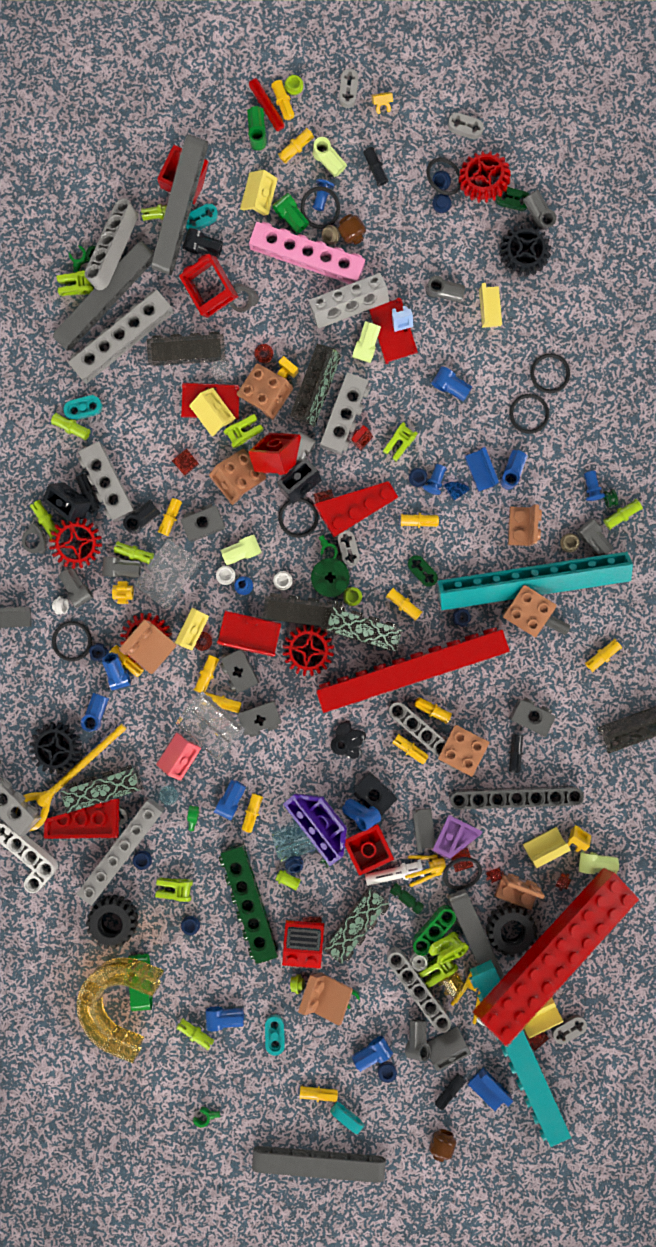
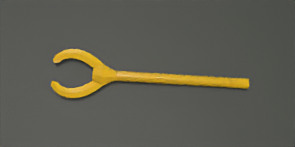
[15,723,127,831]

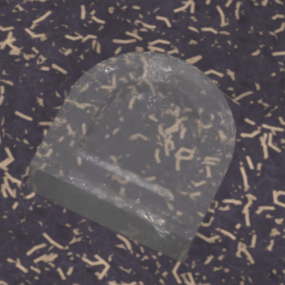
[211,360,233,383]

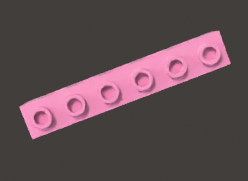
[249,222,365,284]

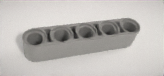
[84,198,138,290]
[388,701,458,770]
[387,947,451,1033]

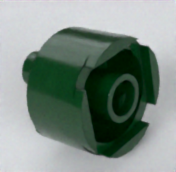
[311,558,350,598]

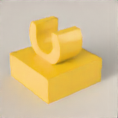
[371,92,393,114]
[277,356,299,379]
[567,825,591,852]

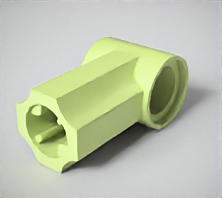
[313,137,347,178]
[352,321,381,363]
[220,535,262,565]
[578,851,619,874]

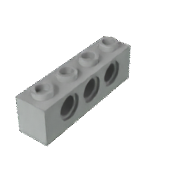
[308,273,389,329]
[320,372,371,455]
[78,441,135,522]
[0,776,41,836]

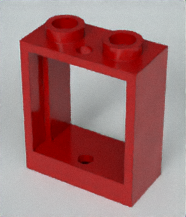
[179,254,239,318]

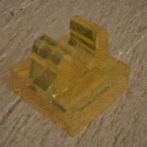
[438,972,464,998]

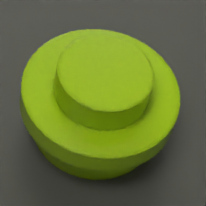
[285,75,304,95]
[343,587,362,606]
[290,974,305,994]

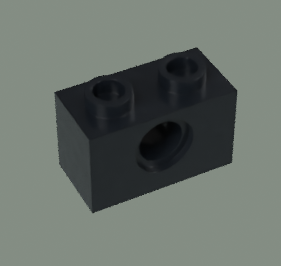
[277,458,322,504]
[42,482,91,521]
[353,771,397,816]

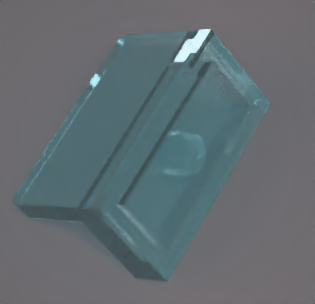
[271,824,317,862]

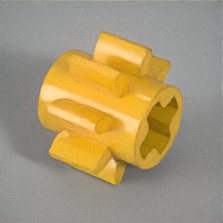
[112,581,134,604]

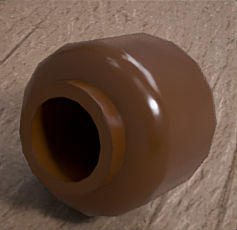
[338,214,366,245]
[429,1129,457,1162]

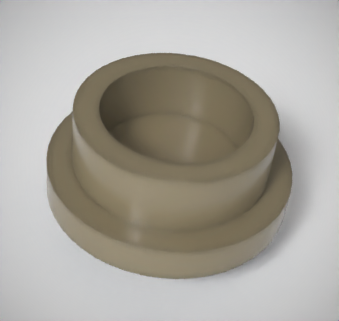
[322,225,340,245]
[560,533,580,552]

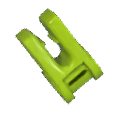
[56,271,94,296]
[223,414,264,448]
[382,422,419,462]
[155,878,193,902]
[429,932,469,965]
[418,955,458,988]

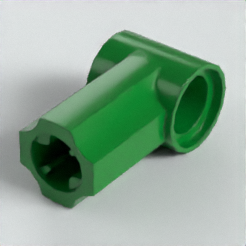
[247,106,267,151]
[272,193,309,235]

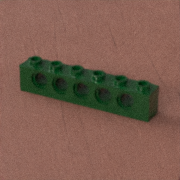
[219,843,279,965]

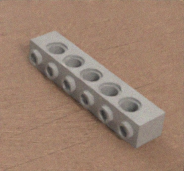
[68,290,174,384]
[76,798,165,906]

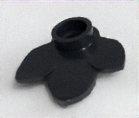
[330,721,366,759]

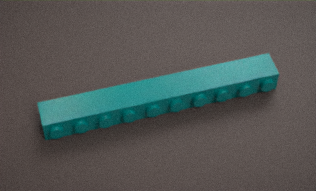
[437,551,633,610]
[469,960,572,1148]

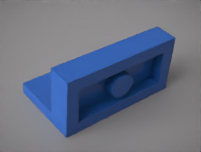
[465,447,499,492]
[467,1067,514,1111]

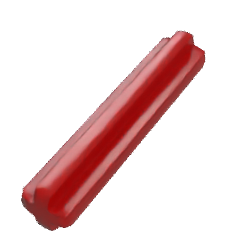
[249,78,285,132]

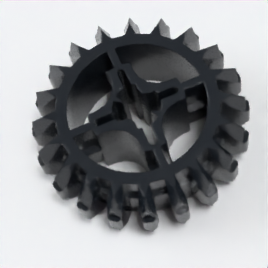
[499,224,551,277]
[29,722,82,774]

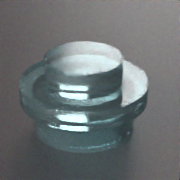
[159,786,178,805]

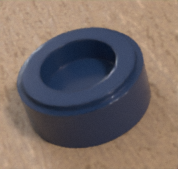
[378,1061,397,1083]

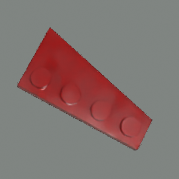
[314,481,398,537]
[44,798,119,839]

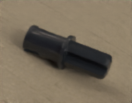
[363,147,389,187]
[76,474,100,513]
[508,734,524,773]
[435,1073,467,1110]

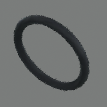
[426,157,460,195]
[300,186,340,229]
[530,353,570,394]
[509,394,550,434]
[278,498,319,538]
[52,621,92,661]
[443,857,482,890]

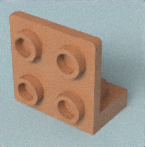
[237,363,294,420]
[209,449,266,505]
[508,504,542,546]
[502,585,557,638]
[119,620,177,674]
[438,725,490,777]
[494,873,545,910]
[298,972,353,1026]

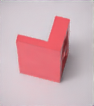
[156,732,201,781]

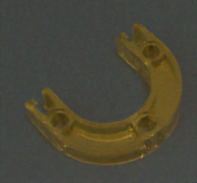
[77,958,164,1064]

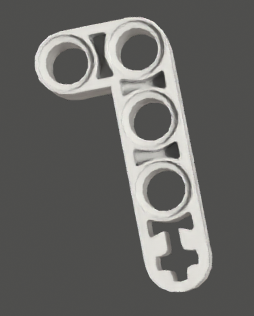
[0,821,58,893]

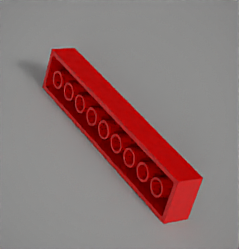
[316,627,510,713]
[472,868,639,1047]

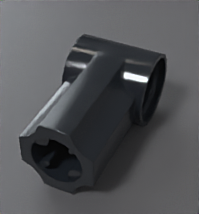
[182,228,223,259]
[123,500,161,534]

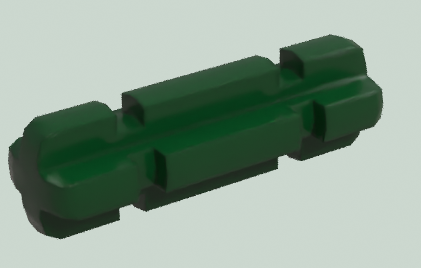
[390,883,424,914]

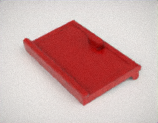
[369,298,418,364]
[181,383,240,420]
[217,611,282,657]

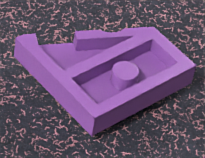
[432,815,483,859]

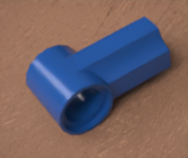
[431,366,472,402]
[500,450,528,490]
[102,652,131,690]
[81,693,110,732]
[214,779,246,821]
[342,798,381,831]
[206,1006,244,1031]
[352,1036,393,1072]

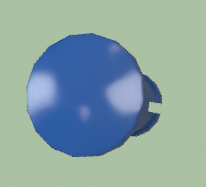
[312,179,335,212]
[423,464,447,495]
[584,471,605,501]
[234,576,253,595]

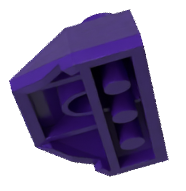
[283,793,347,866]

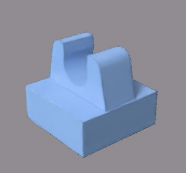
[392,306,413,331]

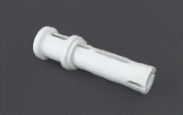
[365,859,424,886]

